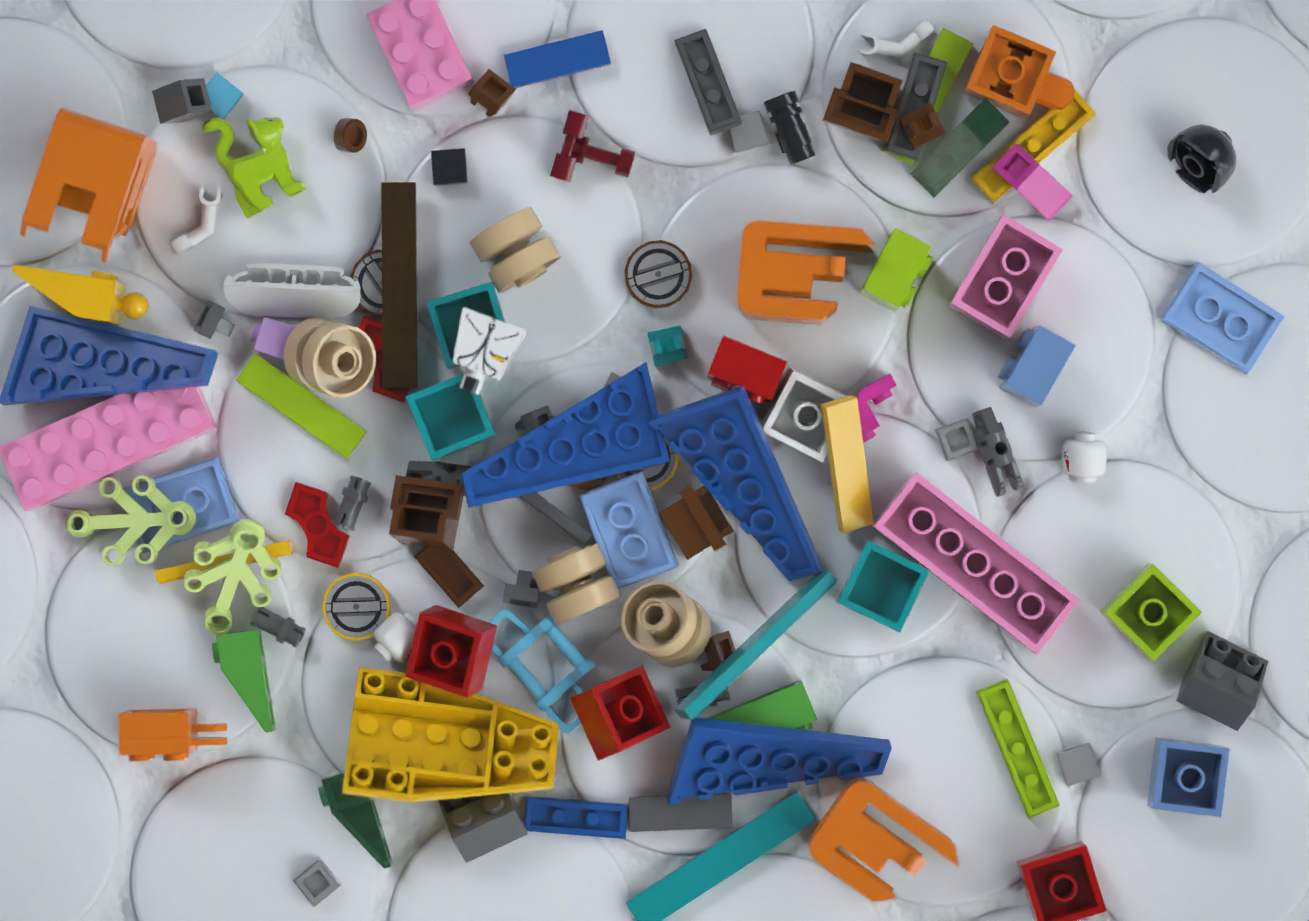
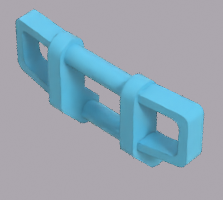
[489,609,595,734]

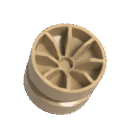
[469,206,561,293]
[284,317,376,398]
[532,543,621,625]
[621,581,711,667]

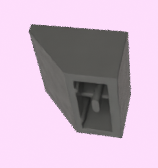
[1176,631,1268,731]
[438,793,528,863]

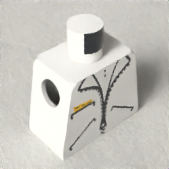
[453,308,527,395]

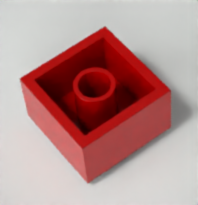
[707,335,787,405]
[405,605,498,698]
[570,665,671,761]
[1016,841,1107,921]

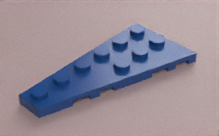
[0,306,219,406]
[461,362,670,508]
[648,385,823,582]
[667,718,892,805]

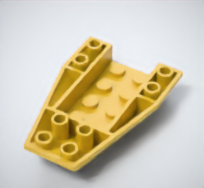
[342,667,559,802]

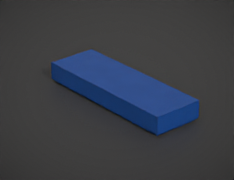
[504,30,611,88]
[524,796,628,839]

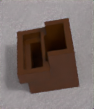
[822,62,903,144]
[389,475,464,551]
[659,485,734,560]

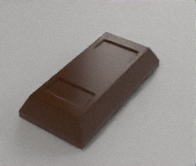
[414,547,484,608]

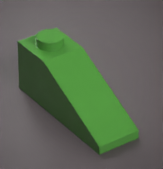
[212,629,276,733]
[706,680,818,730]

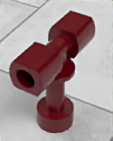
[550,110,636,182]

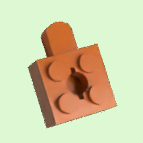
[963,25,1075,119]
[119,709,228,761]

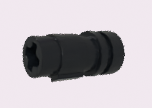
[763,90,816,165]

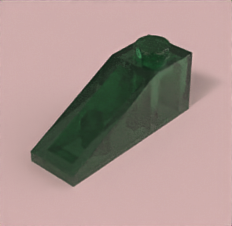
[910,98,1010,198]
[318,771,393,869]

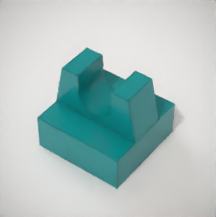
[647,325,688,366]

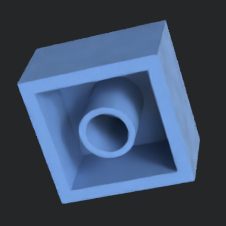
[998,325,1076,407]
[1147,737,1230,817]

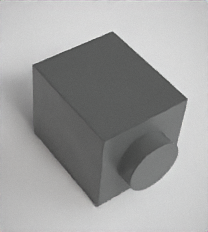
[152,78,212,124]

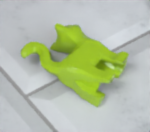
[202,117,306,219]

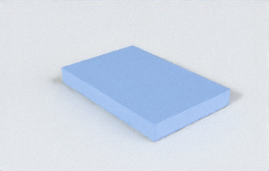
[1160,262,1284,374]
[123,457,239,554]
[578,470,679,589]

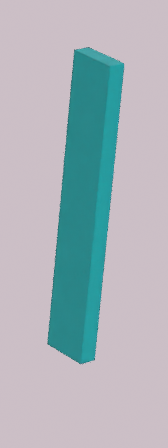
[673,571,837,719]
[626,791,816,921]

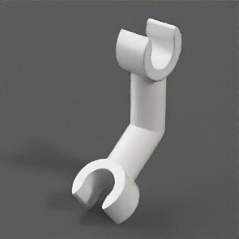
[859,19,934,57]
[170,187,222,256]

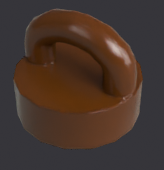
[334,118,367,153]

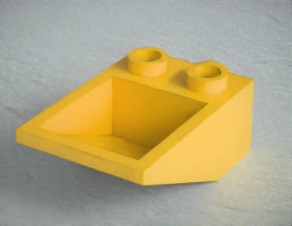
[12,265,149,325]

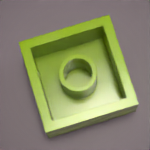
[859,228,933,312]
[1100,563,1202,661]

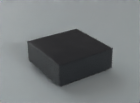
[431,148,468,186]

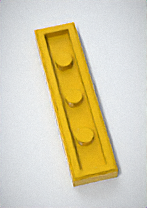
[970,89,1096,204]
[821,395,874,533]
[155,540,295,584]

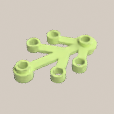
[66,475,197,566]
[184,519,281,635]

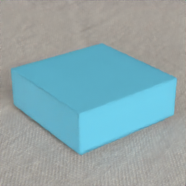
[206,72,244,119]

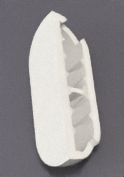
[223,263,361,319]

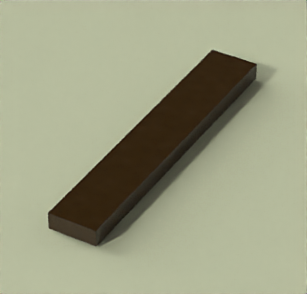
[381,182,418,388]

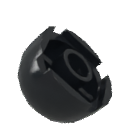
[1167,124,1236,193]

